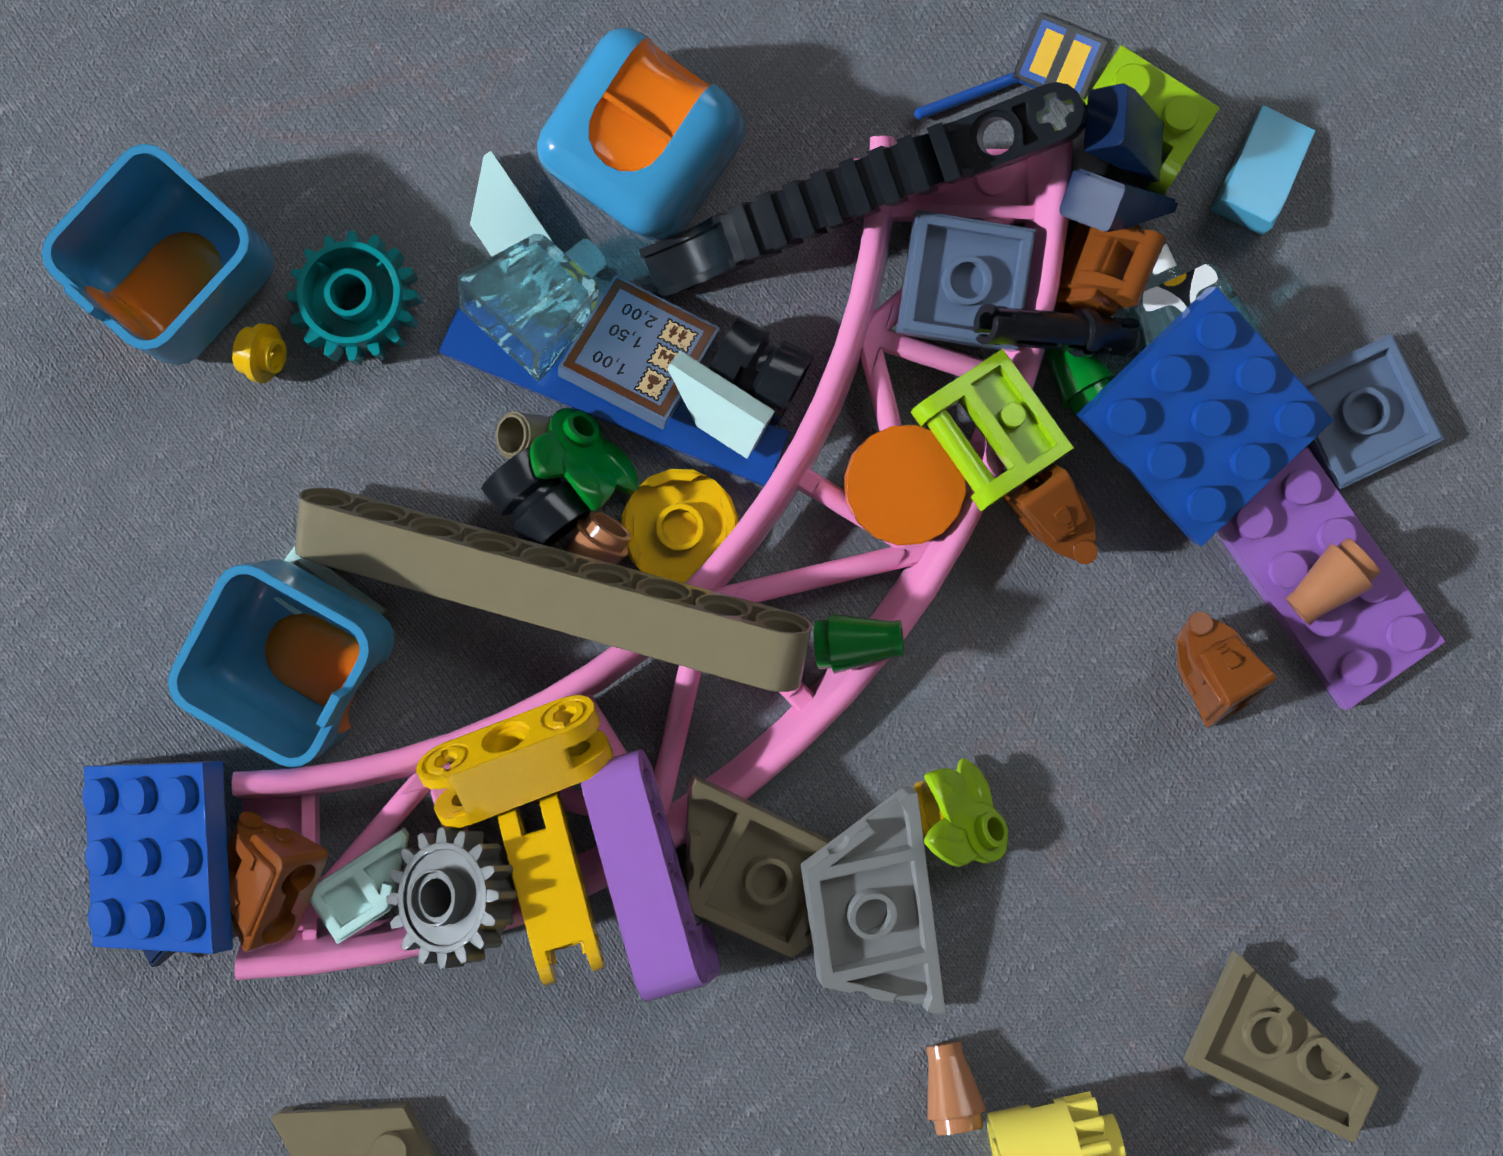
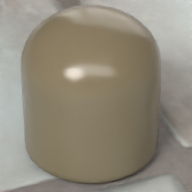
[496,411,554,459]

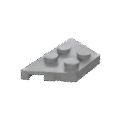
[801,786,946,1014]

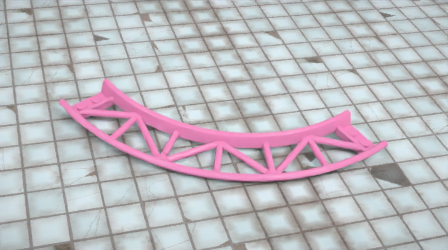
[232,135,1073,980]

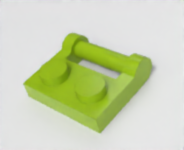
[1085,45,1220,195]
[911,349,1074,512]

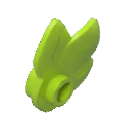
[924,758,1008,867]

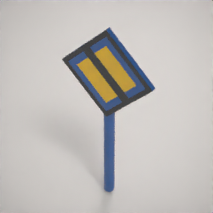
[914,12,1108,120]

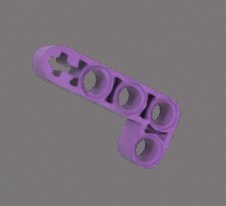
[581,749,720,1002]

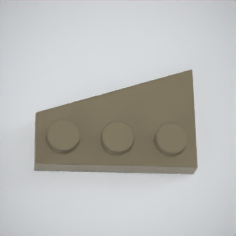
[1183,950,1380,1143]

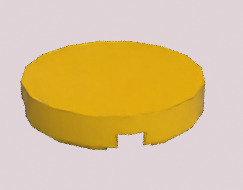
[622,469,739,583]

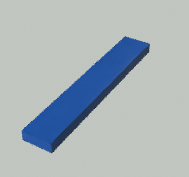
[439,297,790,487]

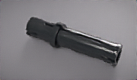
[973,304,1144,357]

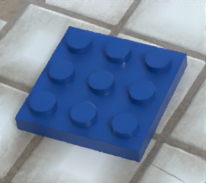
[1076,287,1334,547]
[82,761,233,954]

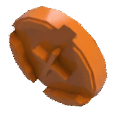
[844,425,966,545]

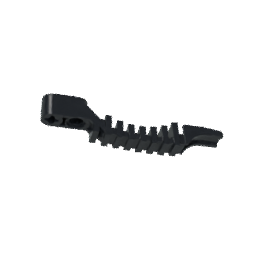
[639,82,1088,299]

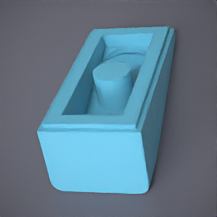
[1210,105,1315,236]

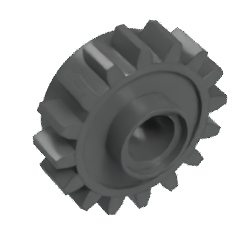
[386,827,517,968]

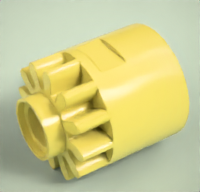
[986,1091,1126,1156]

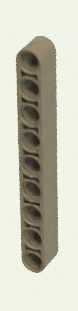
[295,487,812,692]

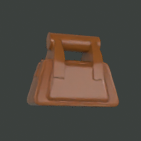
[1054,221,1166,317]
[1003,463,1097,564]
[1175,611,1277,728]
[227,812,328,952]

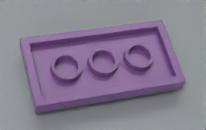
[1216,447,1445,710]

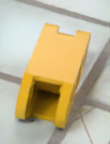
[416,695,613,828]
[497,791,605,986]

